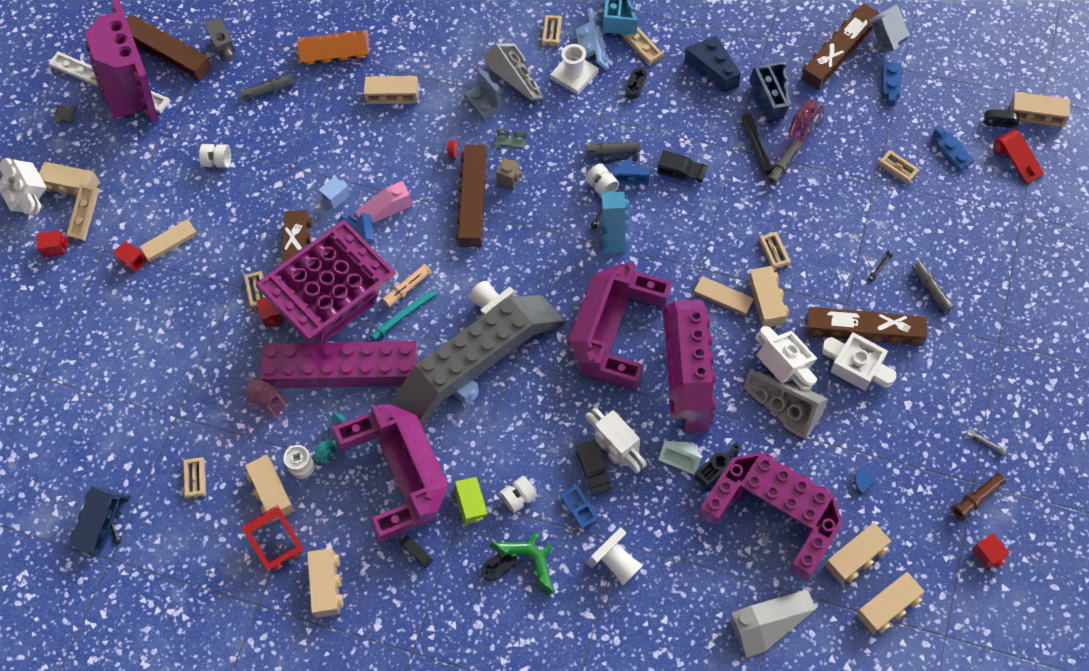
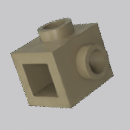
[496,158,522,190]

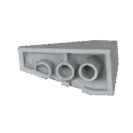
[483,43,543,101]
[743,370,828,439]
[729,590,816,659]

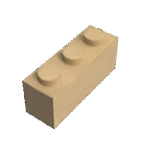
[364,75,419,104]
[1010,92,1070,127]
[39,162,100,197]
[748,266,789,327]
[245,455,295,522]
[825,522,891,585]
[307,548,343,618]
[856,572,925,635]

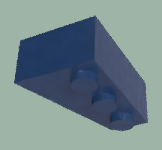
[684,36,741,92]
[749,61,790,121]
[69,487,131,553]

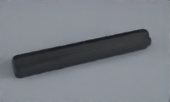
[741,113,773,175]

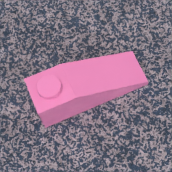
[355,181,412,223]

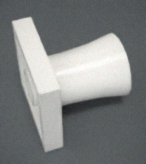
[550,44,598,95]
[469,281,516,316]
[586,527,643,586]

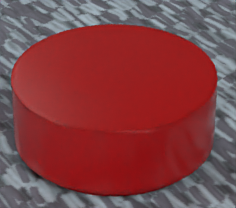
[447,140,458,158]

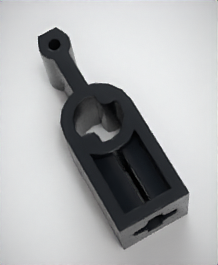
[657,150,708,182]
[575,439,612,496]
[694,443,741,491]

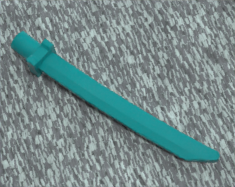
[370,291,438,341]

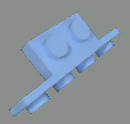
[575,8,609,70]

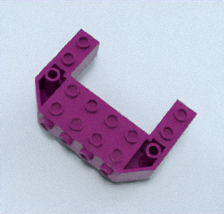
[567,263,672,391]
[662,300,716,433]
[332,404,448,543]
[699,452,843,582]

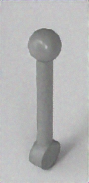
[967,429,1007,455]

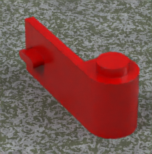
[993,129,1045,184]

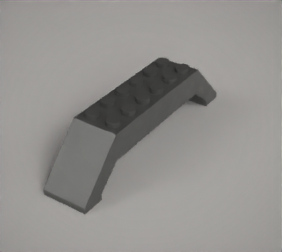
[390,295,565,427]

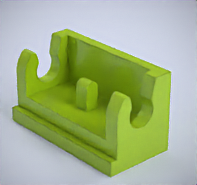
[453,477,487,526]

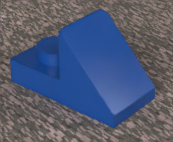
[613,156,650,185]
[338,213,375,242]

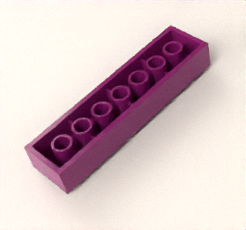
[259,341,419,389]

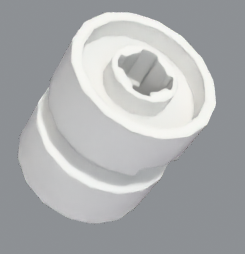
[199,144,231,168]
[585,164,619,198]
[283,445,315,479]
[499,476,538,513]

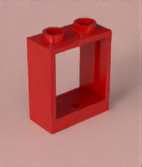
[242,505,304,571]

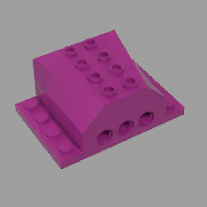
[84,0,159,123]
[256,220,396,343]

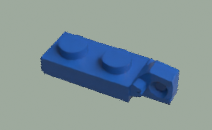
[882,62,902,106]
[932,125,975,171]

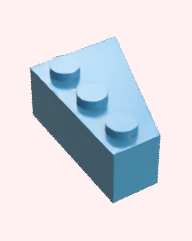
[602,0,638,35]
[602,192,629,254]

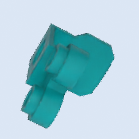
[312,412,347,465]

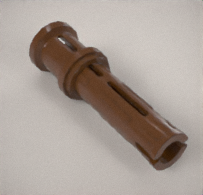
[951,472,1006,521]

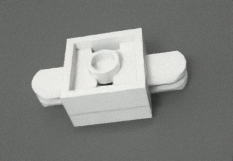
[0,158,47,215]
[755,326,817,391]
[822,332,896,391]
[585,407,647,473]

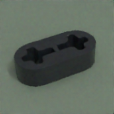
[625,68,647,99]
[984,109,1019,128]
[399,535,433,568]
[482,554,517,581]

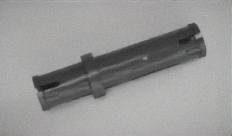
[240,74,294,101]
[766,139,802,185]
[585,141,640,156]
[911,261,954,314]

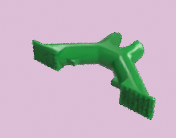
[489,533,555,596]

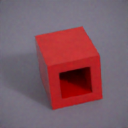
[37,230,68,258]
[113,241,147,273]
[256,298,284,328]
[972,533,1010,570]

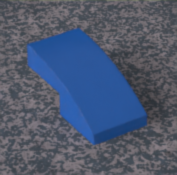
[559,484,599,529]

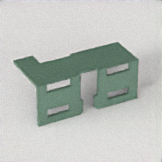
[495,129,527,149]

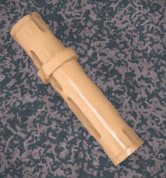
[382,264,432,308]

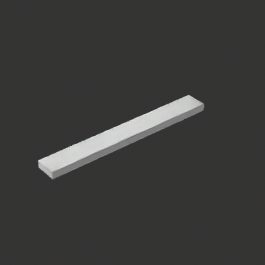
[48,52,170,114]

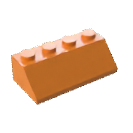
[296,30,369,65]

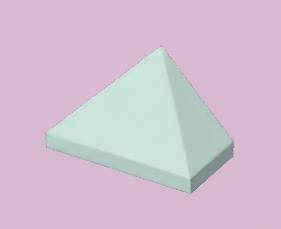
[658,441,702,475]

